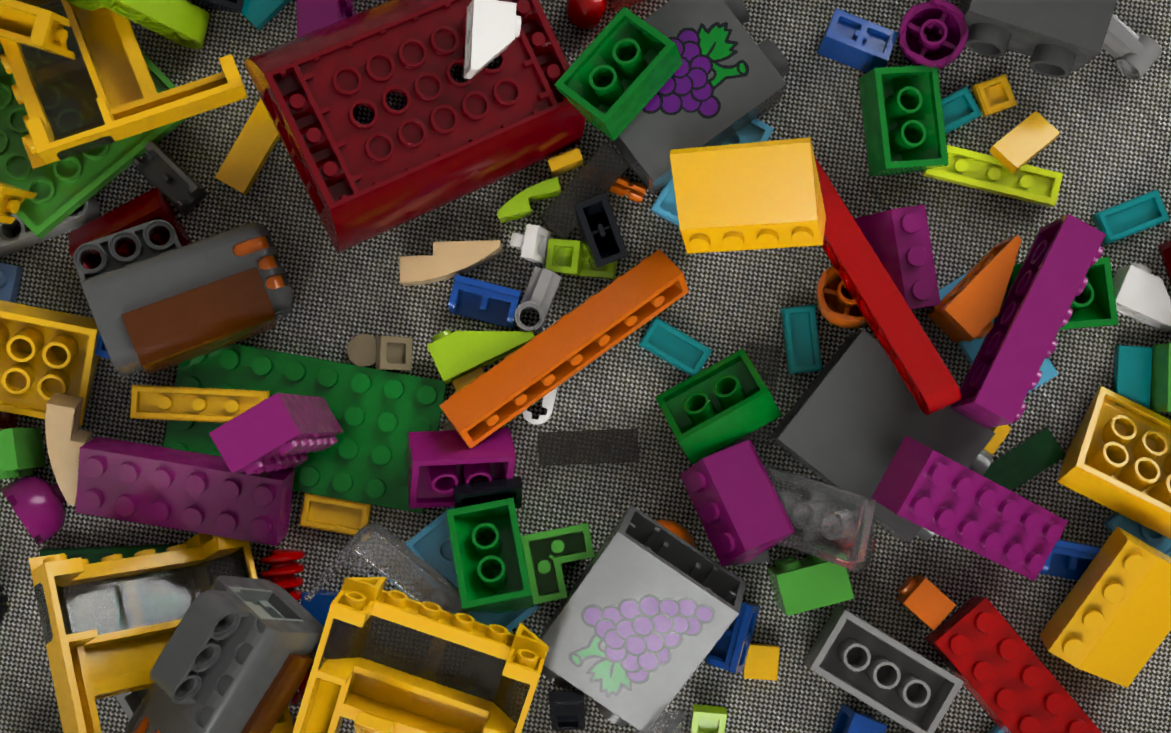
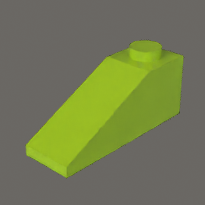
[427,329,535,385]

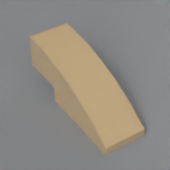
[399,240,503,286]
[45,392,93,506]

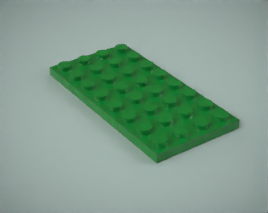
[163,344,447,514]

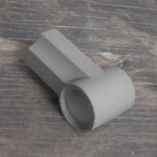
[1102,14,1162,80]
[514,266,562,335]

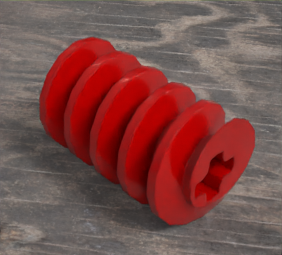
[260,549,305,600]

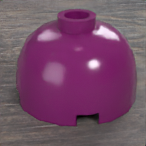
[898,0,969,69]
[1,476,66,545]

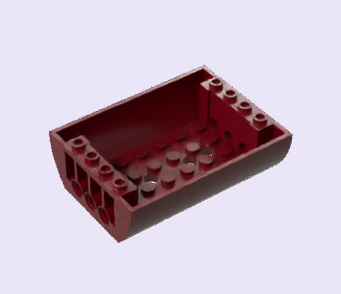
[244,0,585,254]

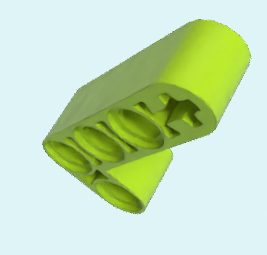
[66,0,210,49]

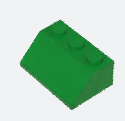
[554,7,683,141]
[859,65,949,177]
[1002,257,1119,330]
[655,348,782,465]
[446,497,534,614]

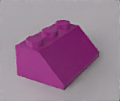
[854,204,941,311]
[406,428,516,509]
[680,440,795,567]

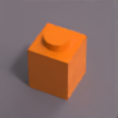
[896,574,956,631]

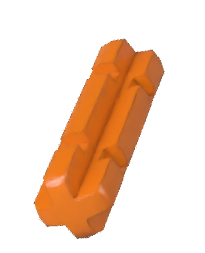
[583,164,647,203]

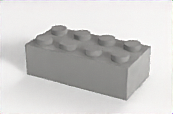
[803,604,964,733]

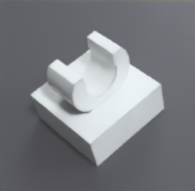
[510,224,551,264]

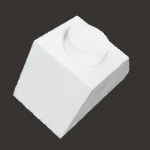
[464,0,521,79]
[1113,263,1171,332]

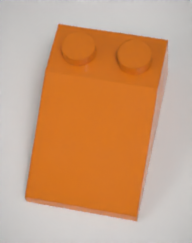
[927,235,1022,343]

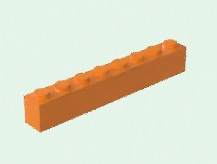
[439,249,689,449]

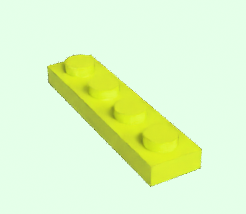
[922,145,1063,208]

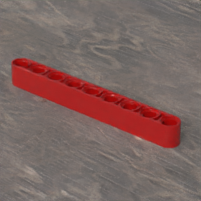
[815,157,961,416]

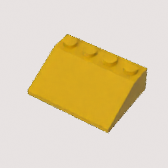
[670,137,826,254]
[0,300,99,426]
[1057,386,1171,539]
[1039,526,1171,688]

